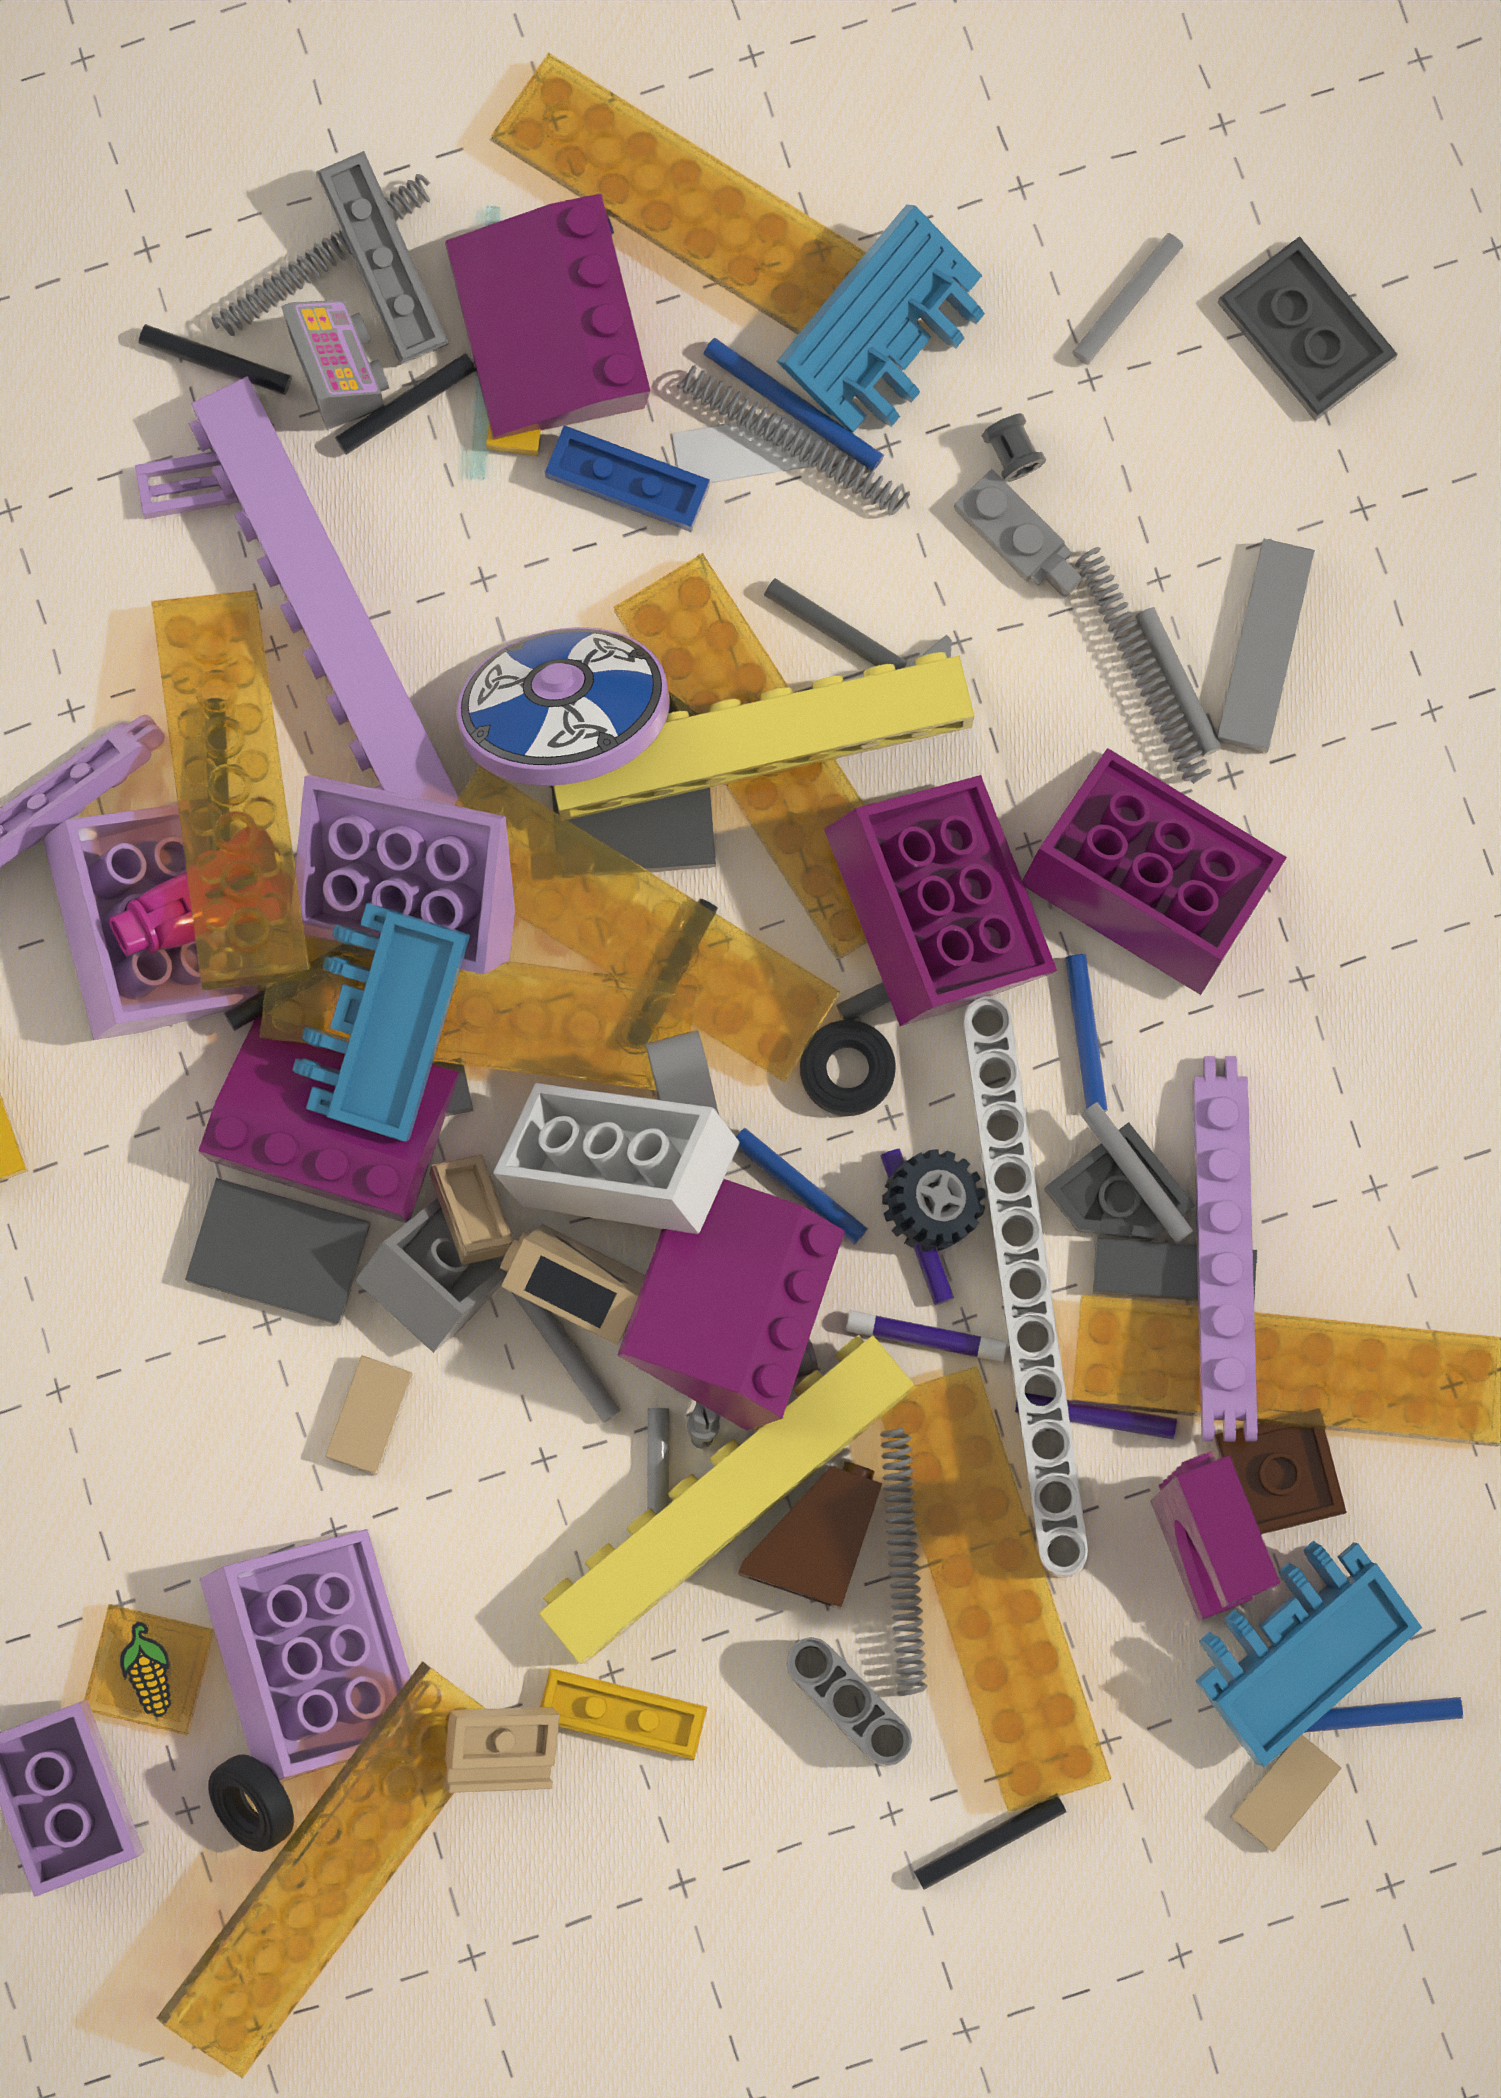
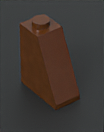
[738,1461,883,1610]

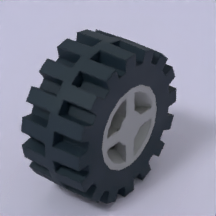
[882,1149,986,1252]

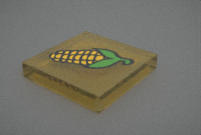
[84,1604,215,1736]

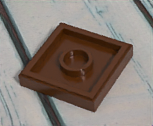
[1214,1409,1347,1535]

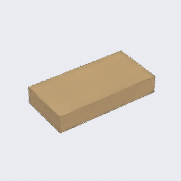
[429,1154,513,1265]
[325,1355,413,1475]
[1230,1735,1342,1852]

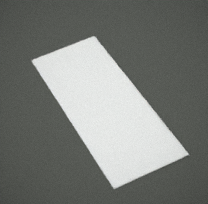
[672,409,829,483]

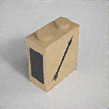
[500,1224,645,1345]

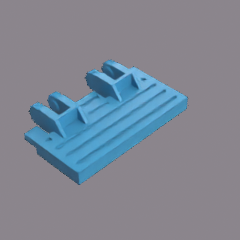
[776,204,985,432]
[293,903,470,1142]
[1196,1541,1422,1767]

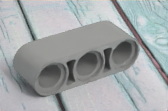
[645,1030,719,1115]
[786,1637,912,1766]

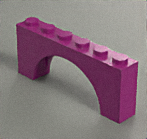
[1150,1451,1281,1621]

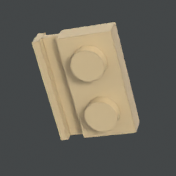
[443,1707,560,1793]

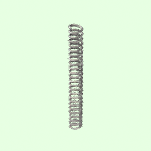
[211,174,430,336]
[677,365,910,515]
[1075,547,1212,784]
[879,1428,928,1696]

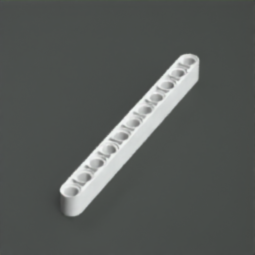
[964,996,1088,1578]

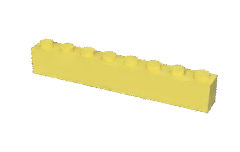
[552,652,975,821]
[539,1335,917,1664]

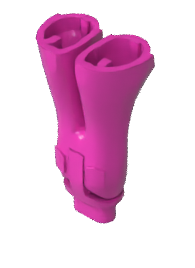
[109,823,294,956]

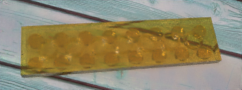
[491,52,866,335]
[614,553,868,961]
[151,590,309,991]
[454,765,841,1082]
[259,930,697,1090]
[1071,1295,1501,1447]
[880,1366,1112,1813]
[156,1661,486,2078]

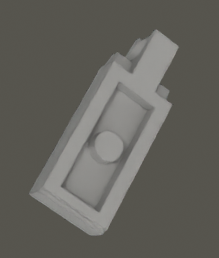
[954,469,1082,599]

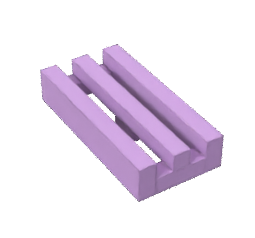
[135,451,239,519]

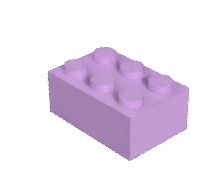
[0,1699,144,1897]

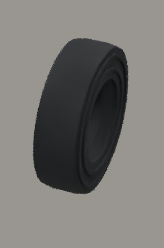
[800,1020,896,1116]
[208,1754,294,1852]

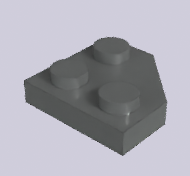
[1044,1122,1195,1241]

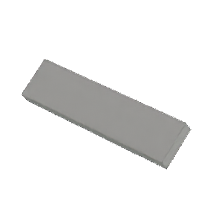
[316,151,449,365]
[1217,538,1315,753]

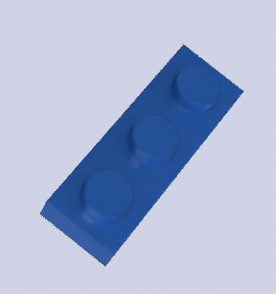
[545,425,710,532]

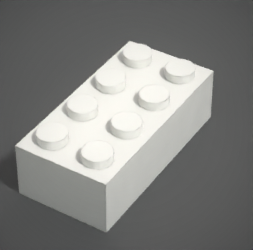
[493,1083,740,1234]

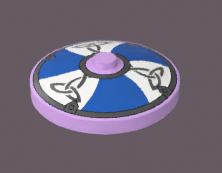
[457,627,670,786]

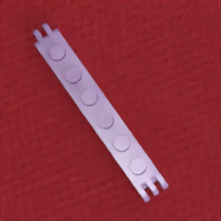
[0,715,165,867]
[1193,1056,1258,1442]

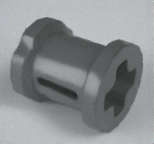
[981,413,1046,482]

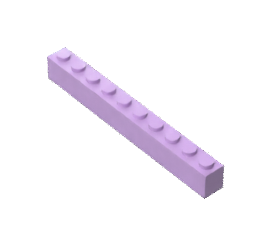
[189,376,463,807]

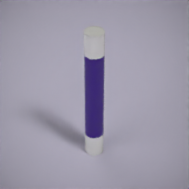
[846,1310,1007,1362]

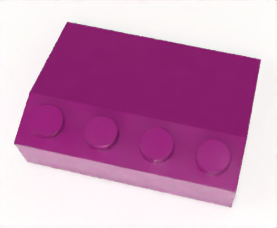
[445,194,651,440]
[1022,748,1287,995]
[824,775,1057,1026]
[198,1012,460,1223]
[617,1179,845,1431]

